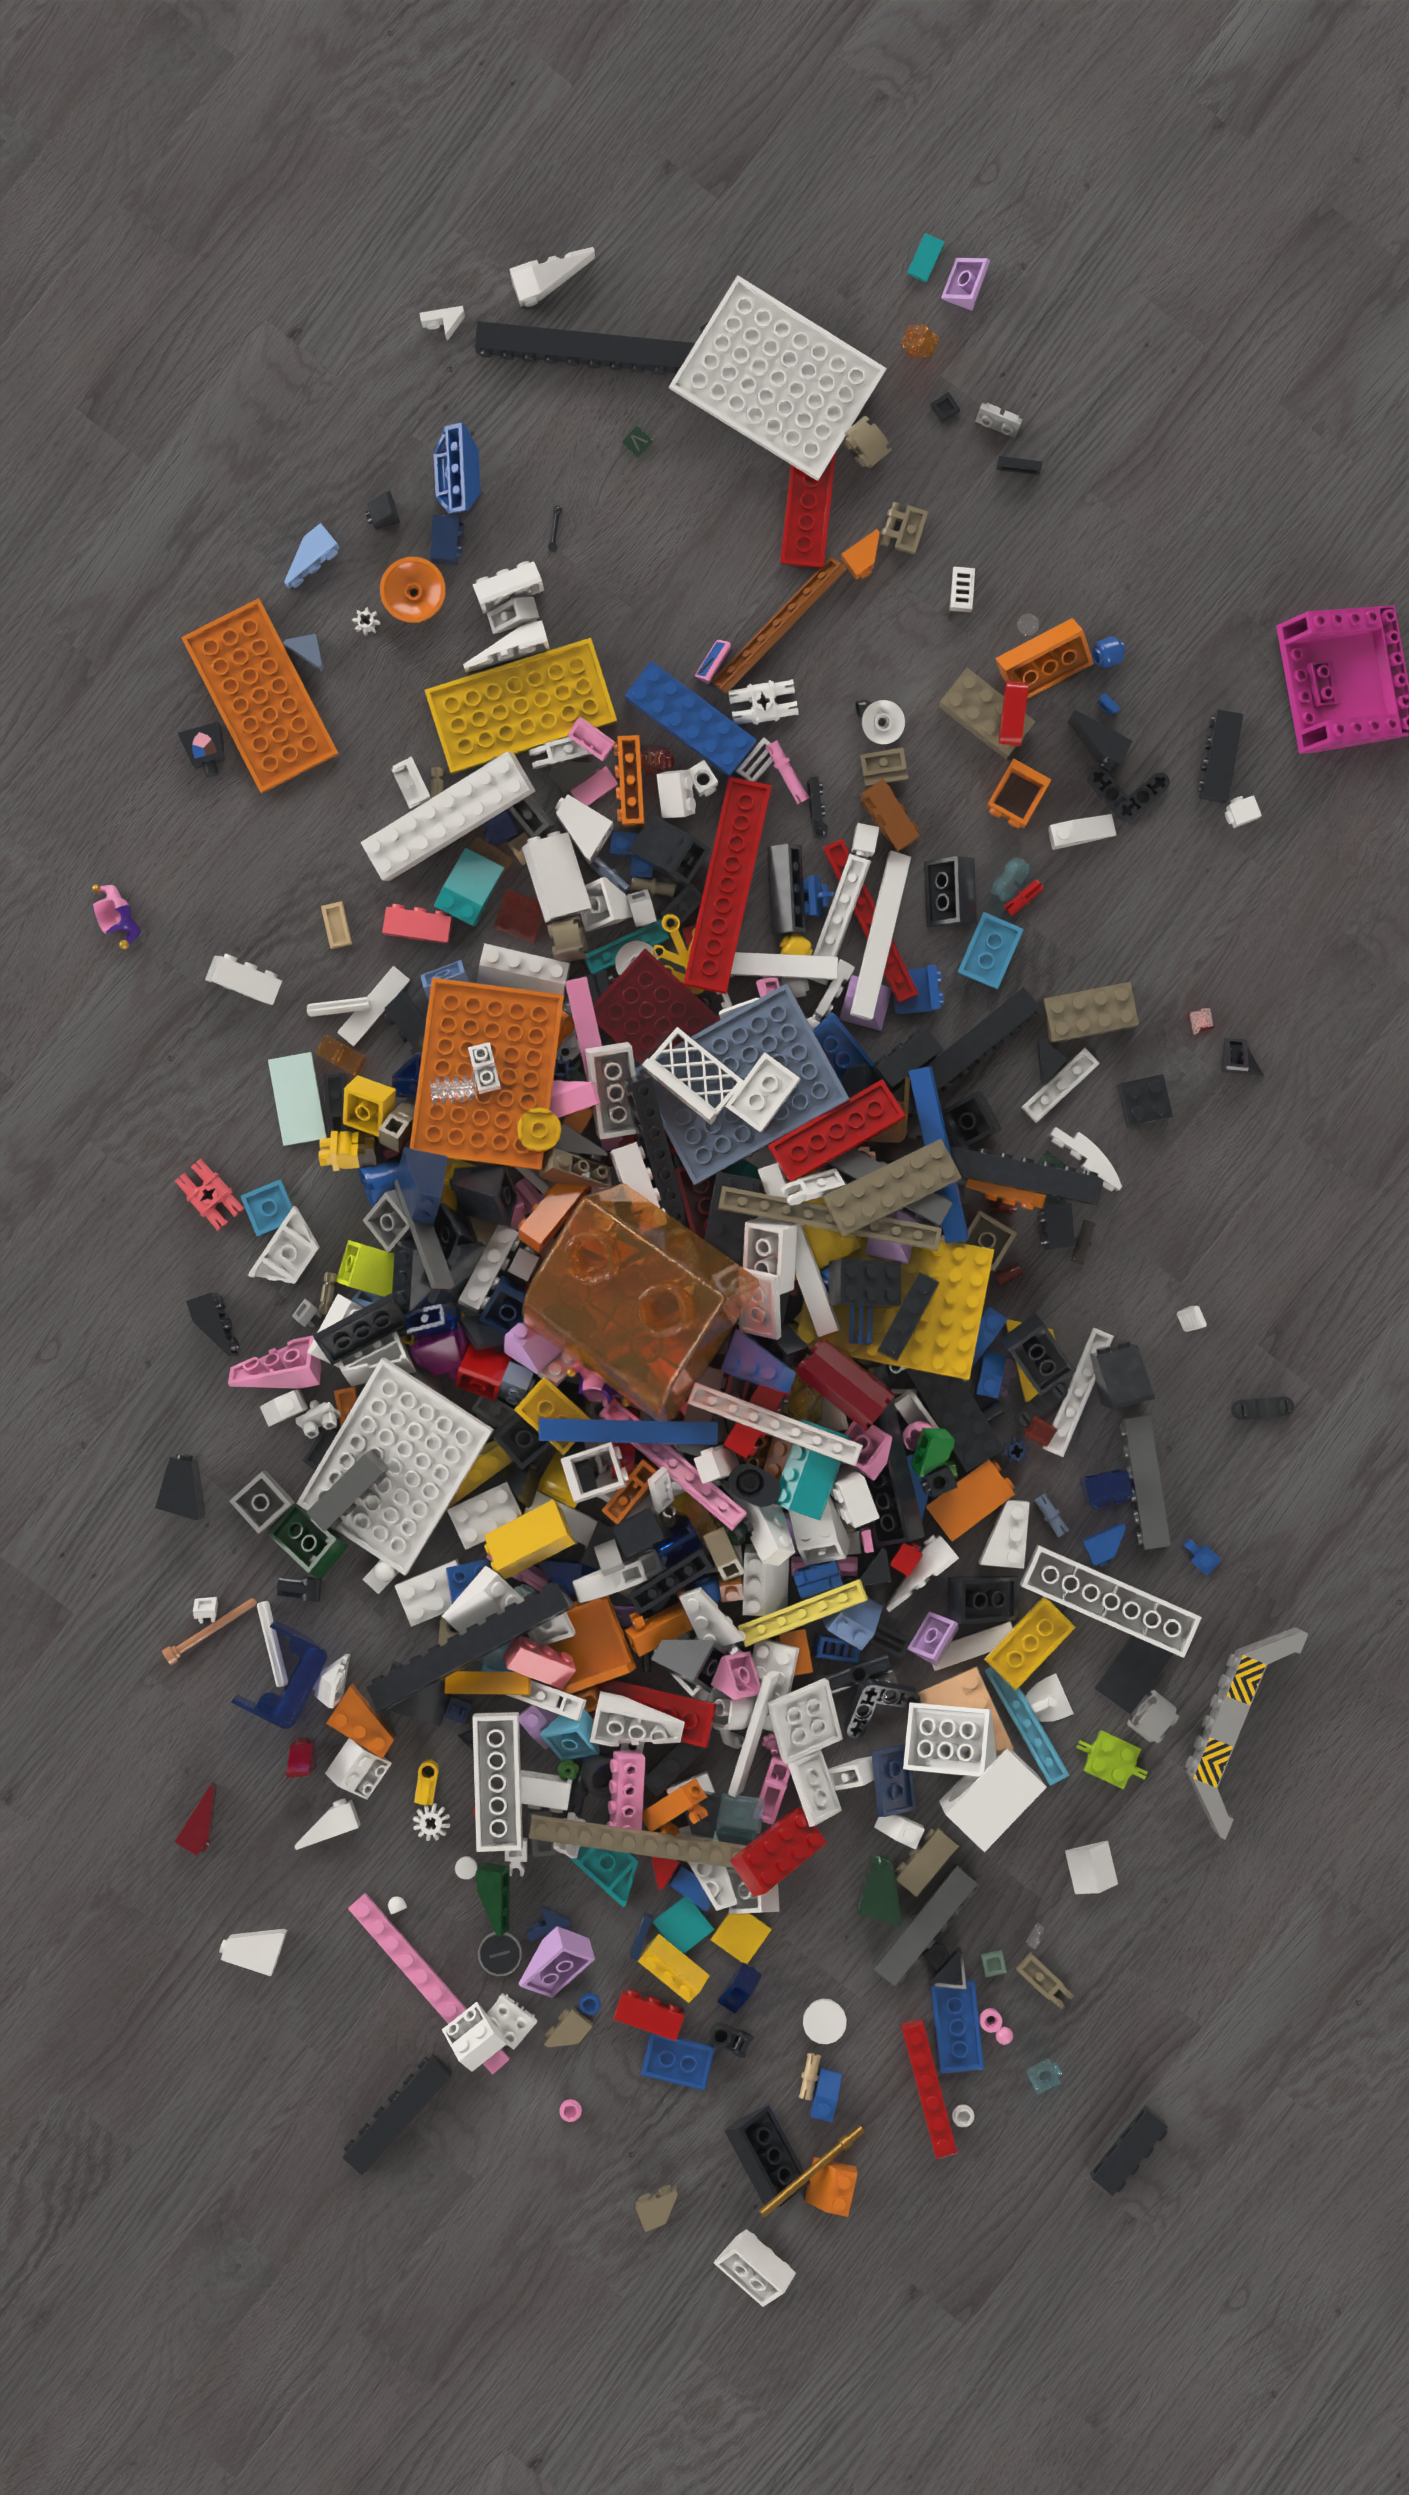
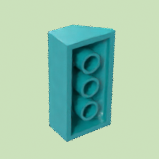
[773,1419,850,1521]

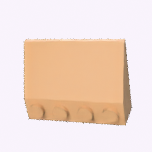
[918,1666,1014,1756]

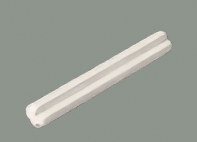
[257,1601,288,1687]

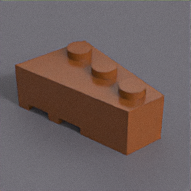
[860,779,920,853]

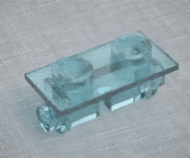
[990,857,1030,903]

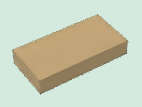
[321,901,353,949]

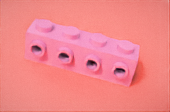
[607,1749,645,1830]

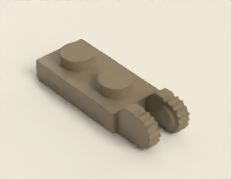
[1016,1952,1074,2010]

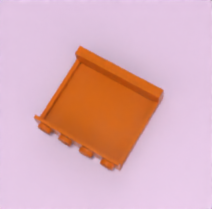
[547,1595,637,1694]

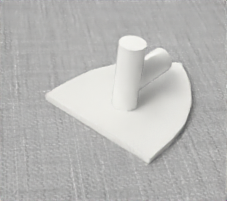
[1025,1673,1074,1722]

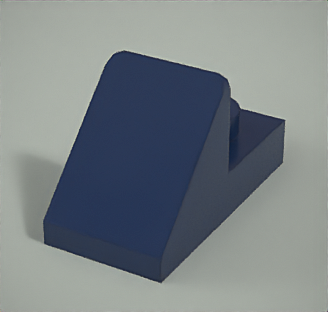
[526,1905,572,1942]

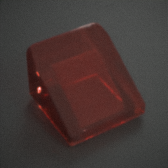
[1187,1006,1214,1035]
[1024,1416,1057,1447]

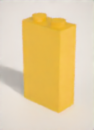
[484,1499,575,1579]

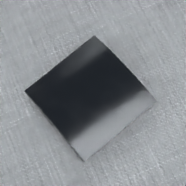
[459,1315,505,1353]

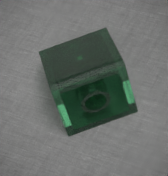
[856,1854,902,1926]

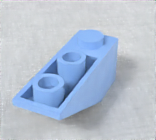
[284,523,339,589]

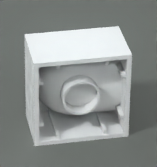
[939,1749,1046,1852]

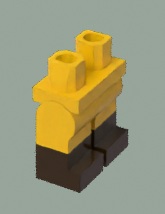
[319,1131,378,1171]

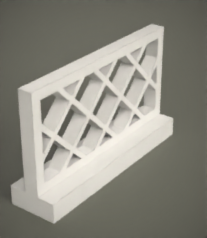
[642,1027,743,1125]

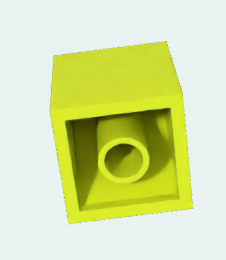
[336,1240,394,1297]

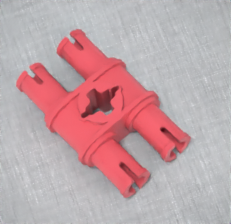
[174,1158,244,1231]

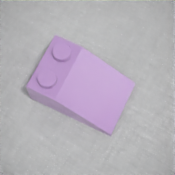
[519,1926,595,1998]

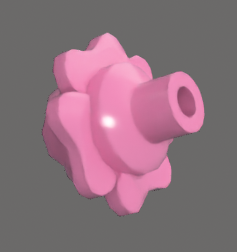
[762,1732,779,1755]

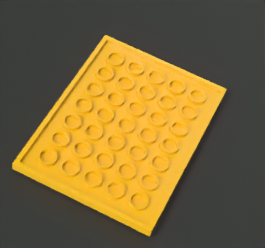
[797,1236,994,1380]

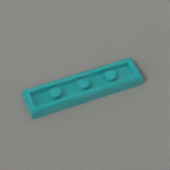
[584,919,671,974]

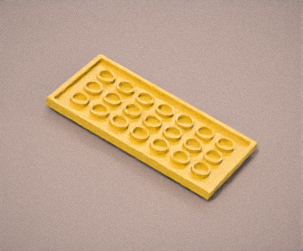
[425,638,617,774]

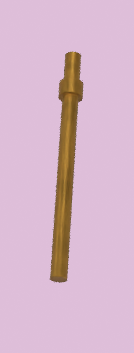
[759,2125,865,2218]

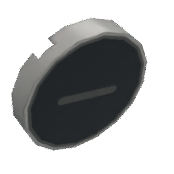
[478,1932,522,1976]

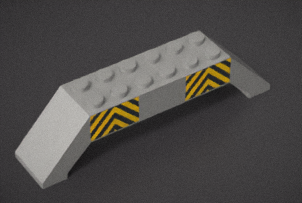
[1185,1627,1308,1840]

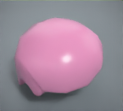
[902,1420,933,1451]

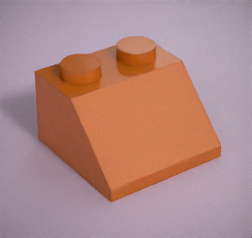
[804,2157,858,2217]

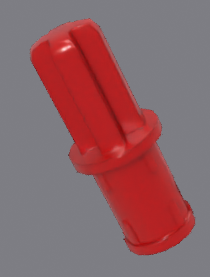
[1003,880,1044,917]

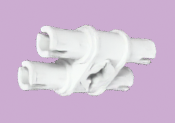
[728,679,799,725]

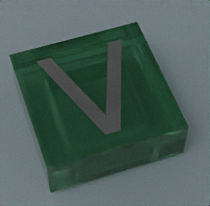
[622,426,653,458]

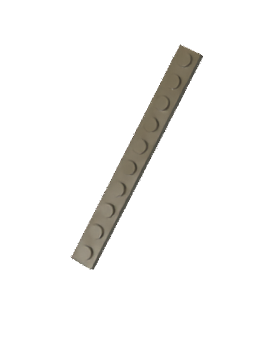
[718,1186,942,1251]
[528,1815,747,1868]

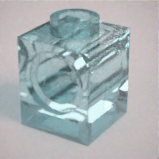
[1026,2058,1062,2095]

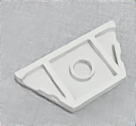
[248,1206,320,1284]

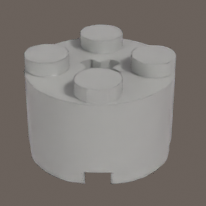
[1127,1690,1179,1743]

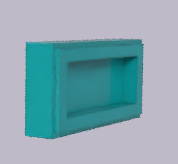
[907,233,945,283]

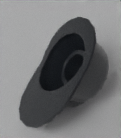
[728,1464,780,1507]

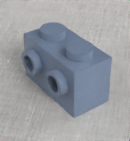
[498,1362,536,1405]

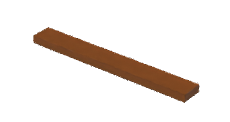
[711,557,846,694]

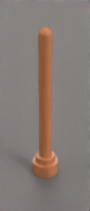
[162,1598,257,1665]

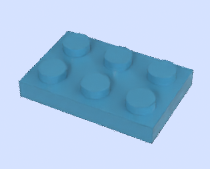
[957,912,1024,990]

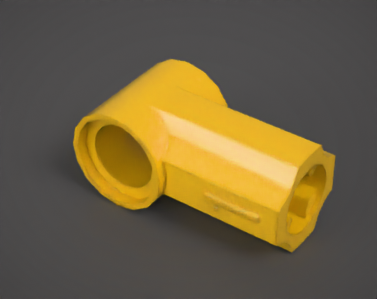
[414,1759,439,1806]

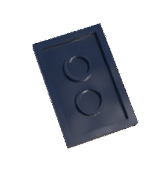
[871,1744,916,1817]

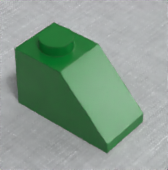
[911,1428,955,1477]

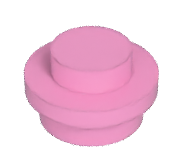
[560,2099,582,2122]

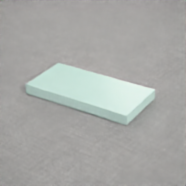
[268,1052,327,1146]

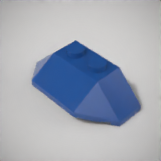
[434,422,481,514]

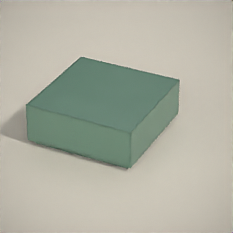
[980,1950,1007,1977]

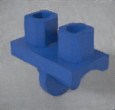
[803,875,834,917]

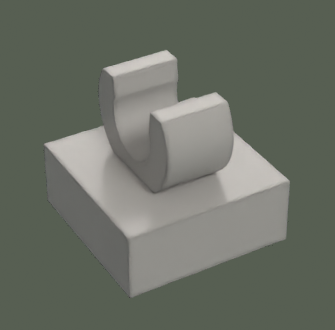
[292,1299,322,1327]

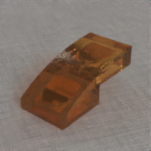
[315,1035,367,1076]

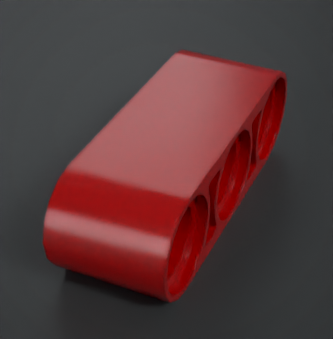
[998,681,1029,746]

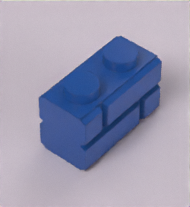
[793,1560,844,1599]

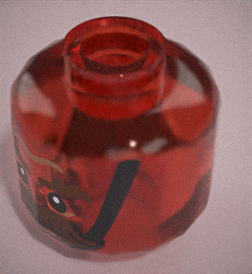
[641,746,674,775]

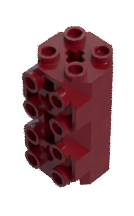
[796,1339,896,1431]

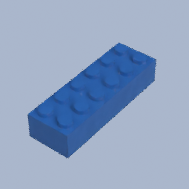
[625,661,756,778]

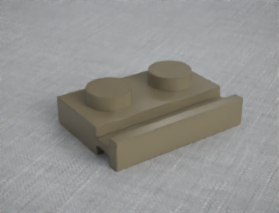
[860,748,909,787]

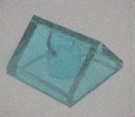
[716,1793,765,1839]

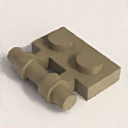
[880,502,928,555]

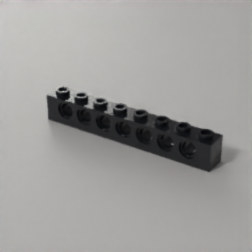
[623,1073,693,1250]

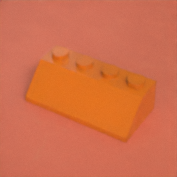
[995,618,1094,699]

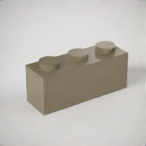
[895,1826,959,1897]

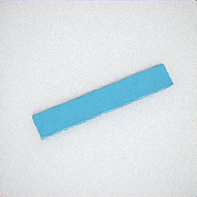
[985,1667,1069,1786]

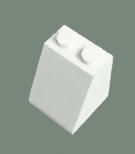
[555,794,614,864]

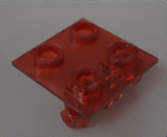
[493,889,544,944]

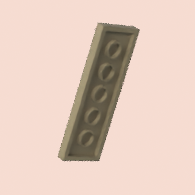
[822,1139,962,1237]

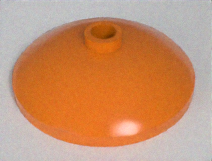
[380,557,446,623]

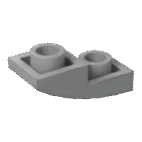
[594,1539,625,1577]

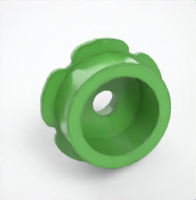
[557,1759,579,1780]

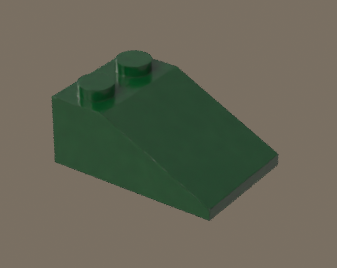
[268,1500,349,1579]

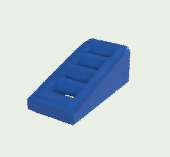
[812,1634,860,1663]

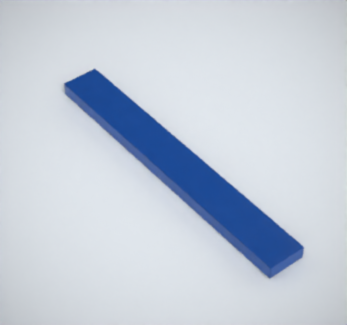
[909,1066,969,1244]
[539,1418,718,1445]

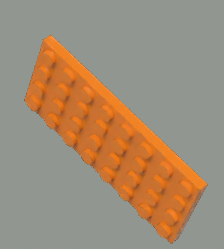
[181,598,339,794]

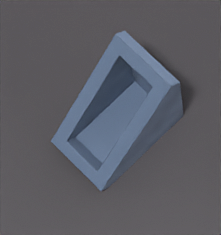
[283,634,324,672]

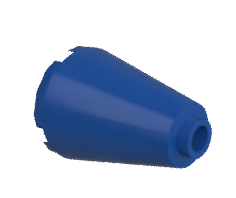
[358,1160,401,1207]

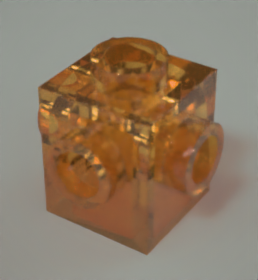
[900,324,940,358]

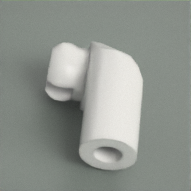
[719,1730,745,1749]

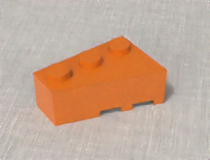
[966,1179,1046,1210]
[326,1683,397,1758]

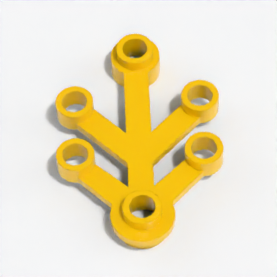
[652,914,704,994]

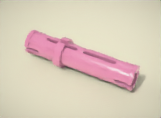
[765,740,809,804]

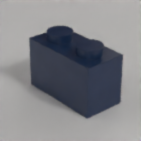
[430,515,464,565]

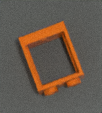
[986,758,1051,829]

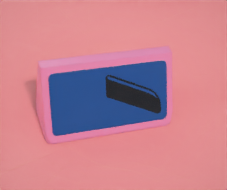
[695,640,731,685]

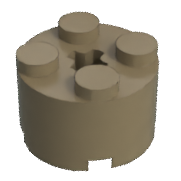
[842,416,892,468]
[548,915,588,963]

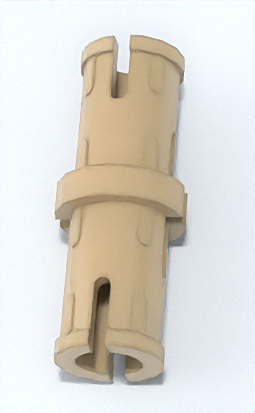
[799,2053,821,2100]

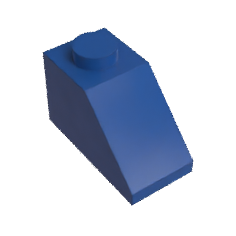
[974,1351,1006,1399]
[1081,1523,1126,1567]
[810,2068,842,2122]

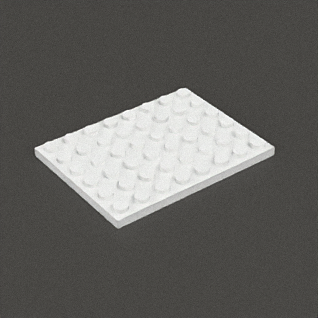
[669,275,887,481]
[296,1357,494,1575]

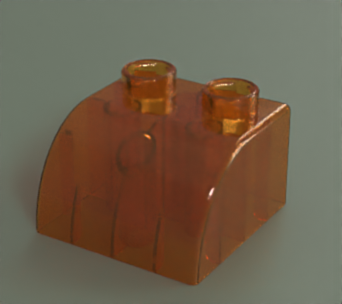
[522,1183,759,1422]

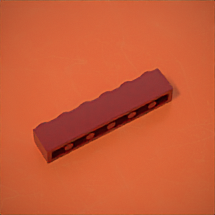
[901,2019,957,2159]

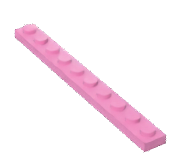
[348,1893,510,2075]

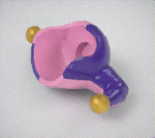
[92,884,141,950]
[566,1361,631,1408]

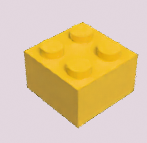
[343,1075,396,1137]

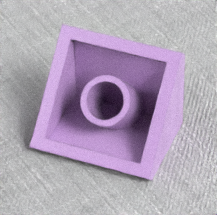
[941,258,990,311]
[907,1612,959,1666]

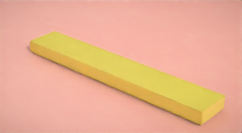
[738,1579,868,1647]

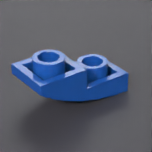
[668,1866,712,1911]

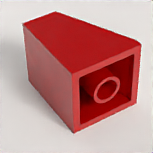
[455,1343,513,1402]

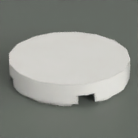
[803,1999,847,2044]

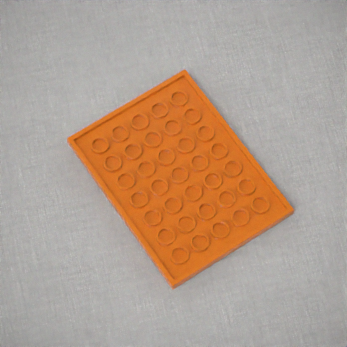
[410,977,564,1170]

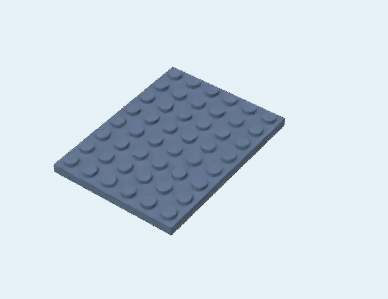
[635,983,850,1186]

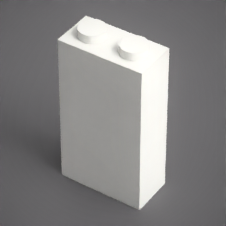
[522,831,592,923]

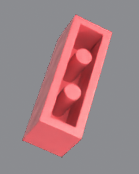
[382,904,453,945]
[503,1637,576,1689]

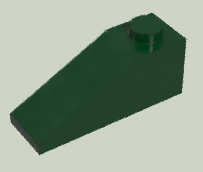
[475,1863,510,1937]

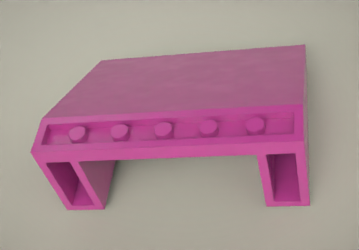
[1276,605,1409,754]

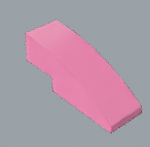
[753,1752,791,1825]

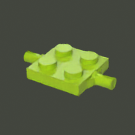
[1076,1730,1148,1789]

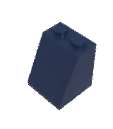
[396,1147,448,1224]

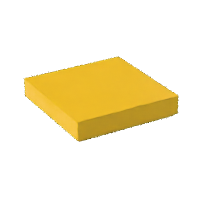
[710,1913,772,1965]

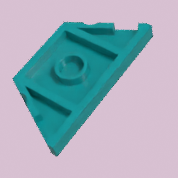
[565,1846,638,1908]

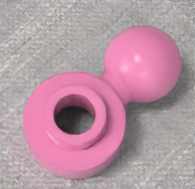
[979,2008,1013,2045]

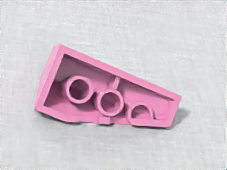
[549,1080,600,1119]
[228,1336,322,1389]

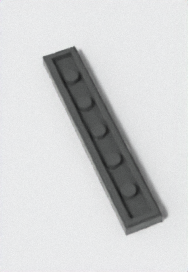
[394,1179,454,1289]

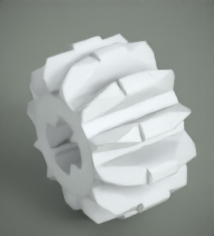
[413,1803,450,1841]

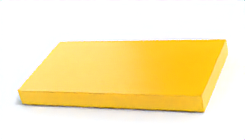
[984,1596,1076,1690]

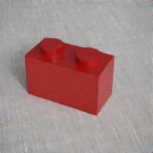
[888,1541,923,1577]

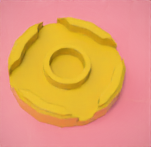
[517,1108,562,1152]

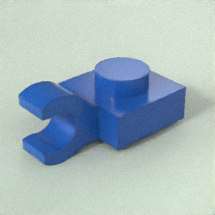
[1183,1539,1221,1576]

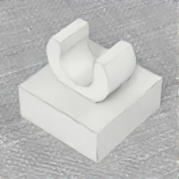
[193,1597,218,1623]

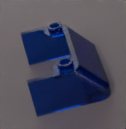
[231,1620,328,1729]

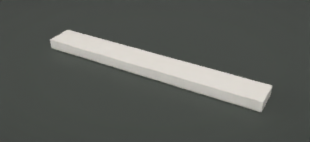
[850,851,911,1021]
[758,1163,840,1337]
[687,1382,863,1466]

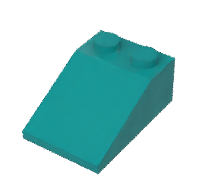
[434,848,505,926]

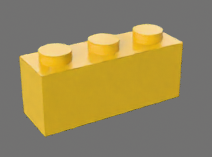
[638,1934,710,2003]

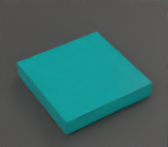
[653,1897,714,1954]

